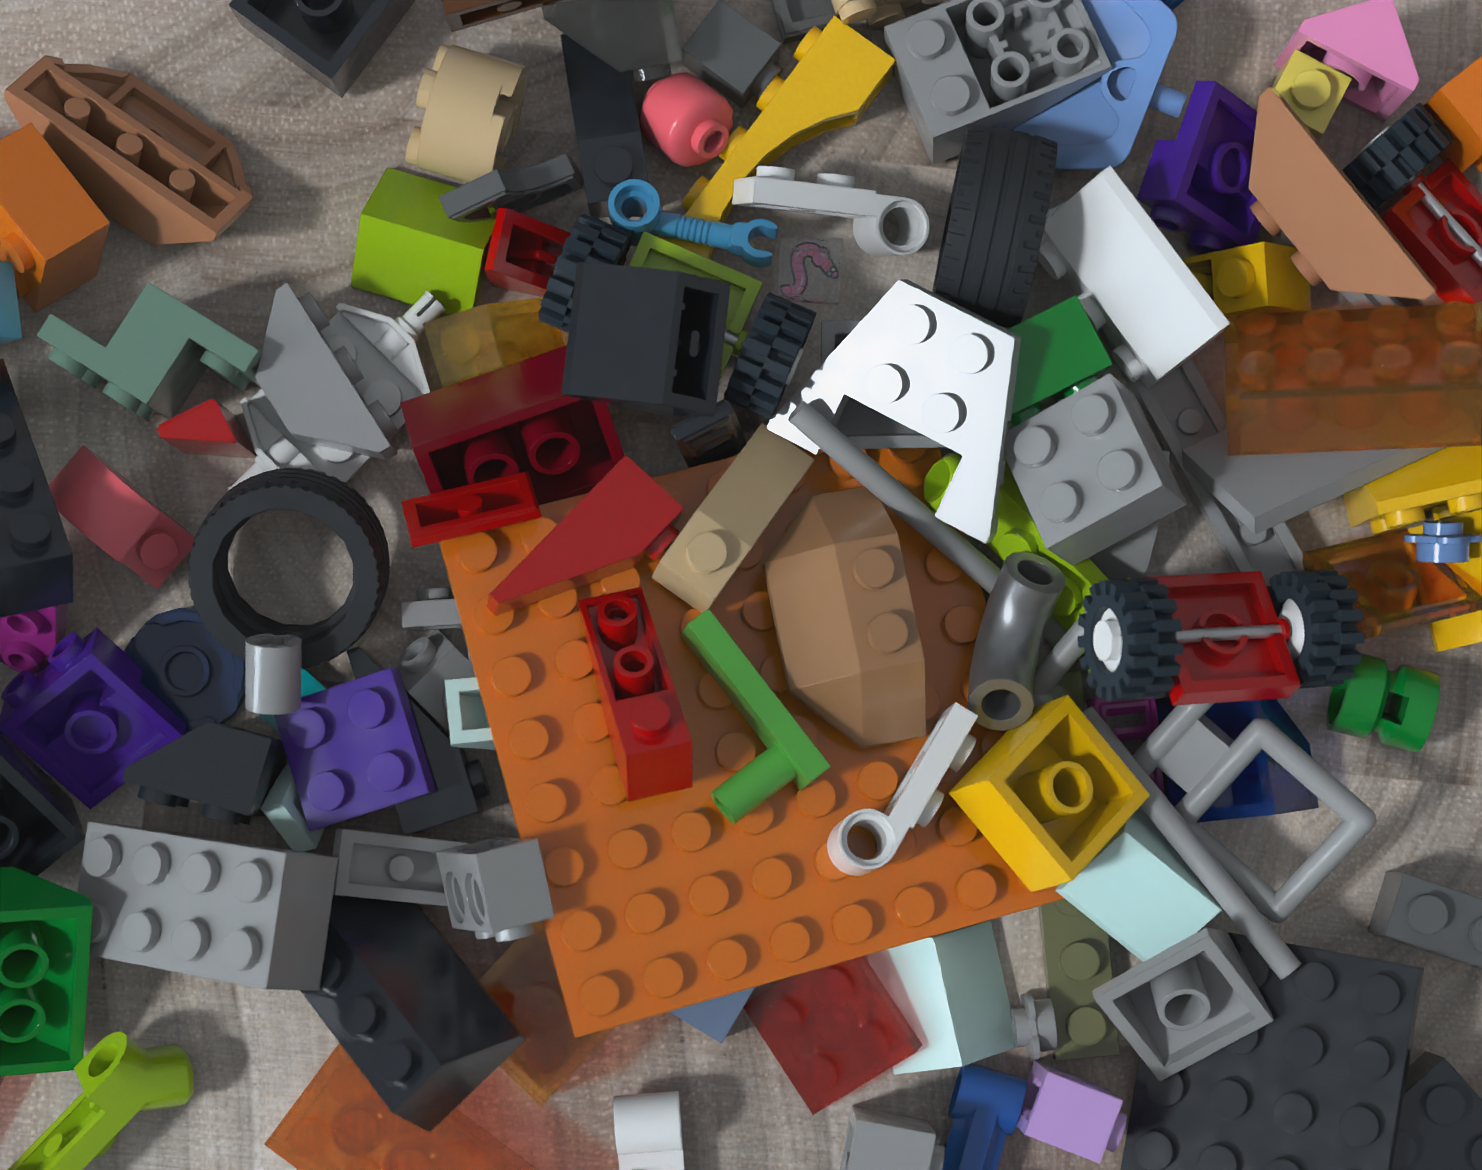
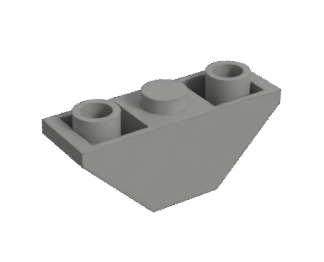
[255,283,399,460]

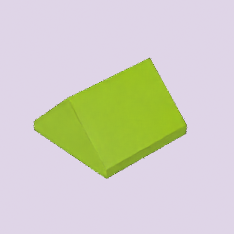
[350,167,497,323]

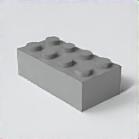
[77,822,338,991]

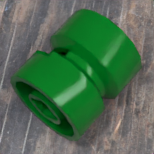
[1326,653,1440,753]

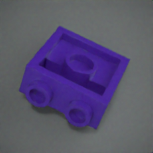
[1137,81,1261,255]
[0,628,186,810]

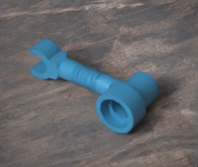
[608,179,778,267]

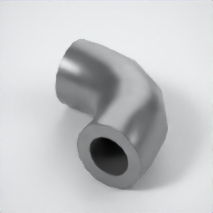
[968,552,1066,731]

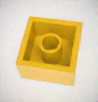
[949,695,1150,892]

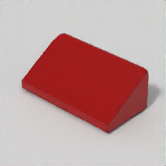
[156,398,257,458]
[401,472,541,548]

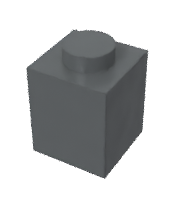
[682,0,783,109]

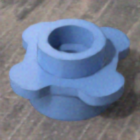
[1404,521,1482,563]

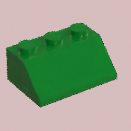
[0,867,93,1077]

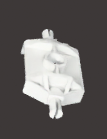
[228,291,446,490]

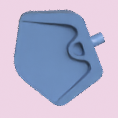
[1010,0,1188,171]

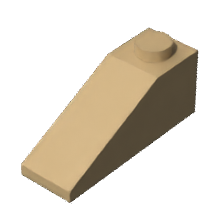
[652,423,815,613]

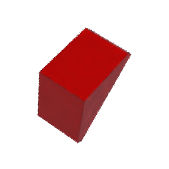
[484,208,571,297]

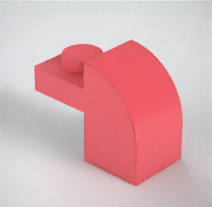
[49,445,195,589]

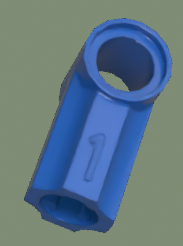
[942,1063,1027,1170]

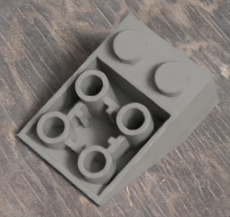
[884,0,1112,165]

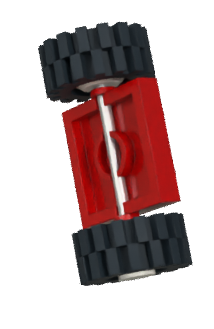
[1342,102,1482,346]
[1077,569,1365,706]

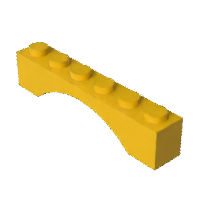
[656,16,896,260]

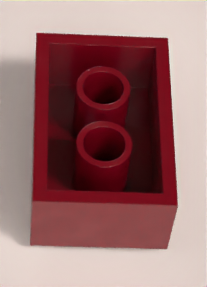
[400,345,625,505]

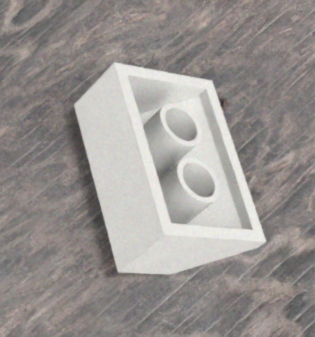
[1038,166,1230,389]

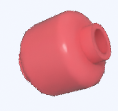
[640,72,734,167]

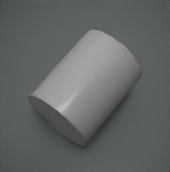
[245,633,301,715]

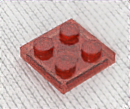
[743,956,922,1115]

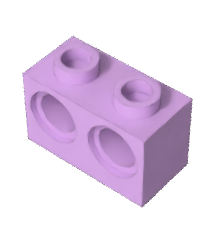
[1017,1060,1127,1164]

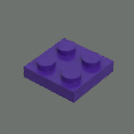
[274,667,437,831]

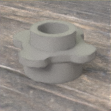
[1011,993,1057,1060]

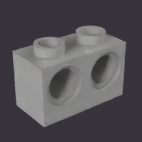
[436,837,555,942]

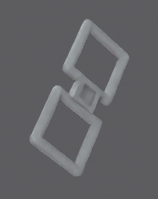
[1033,610,1376,923]

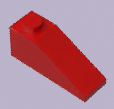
[486,455,684,616]

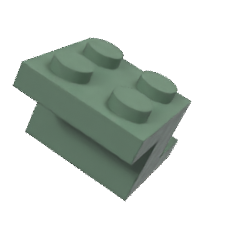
[37,282,263,422]

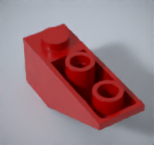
[578,587,693,802]

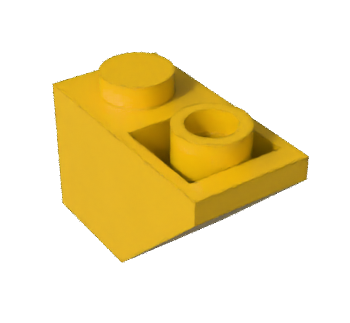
[1182,242,1312,323]

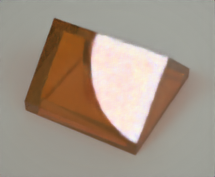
[1302,528,1482,640]

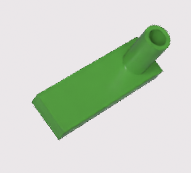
[681,608,831,824]

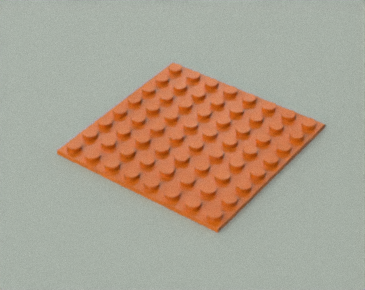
[439,442,1065,1039]

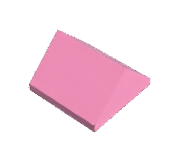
[1274,0,1419,122]

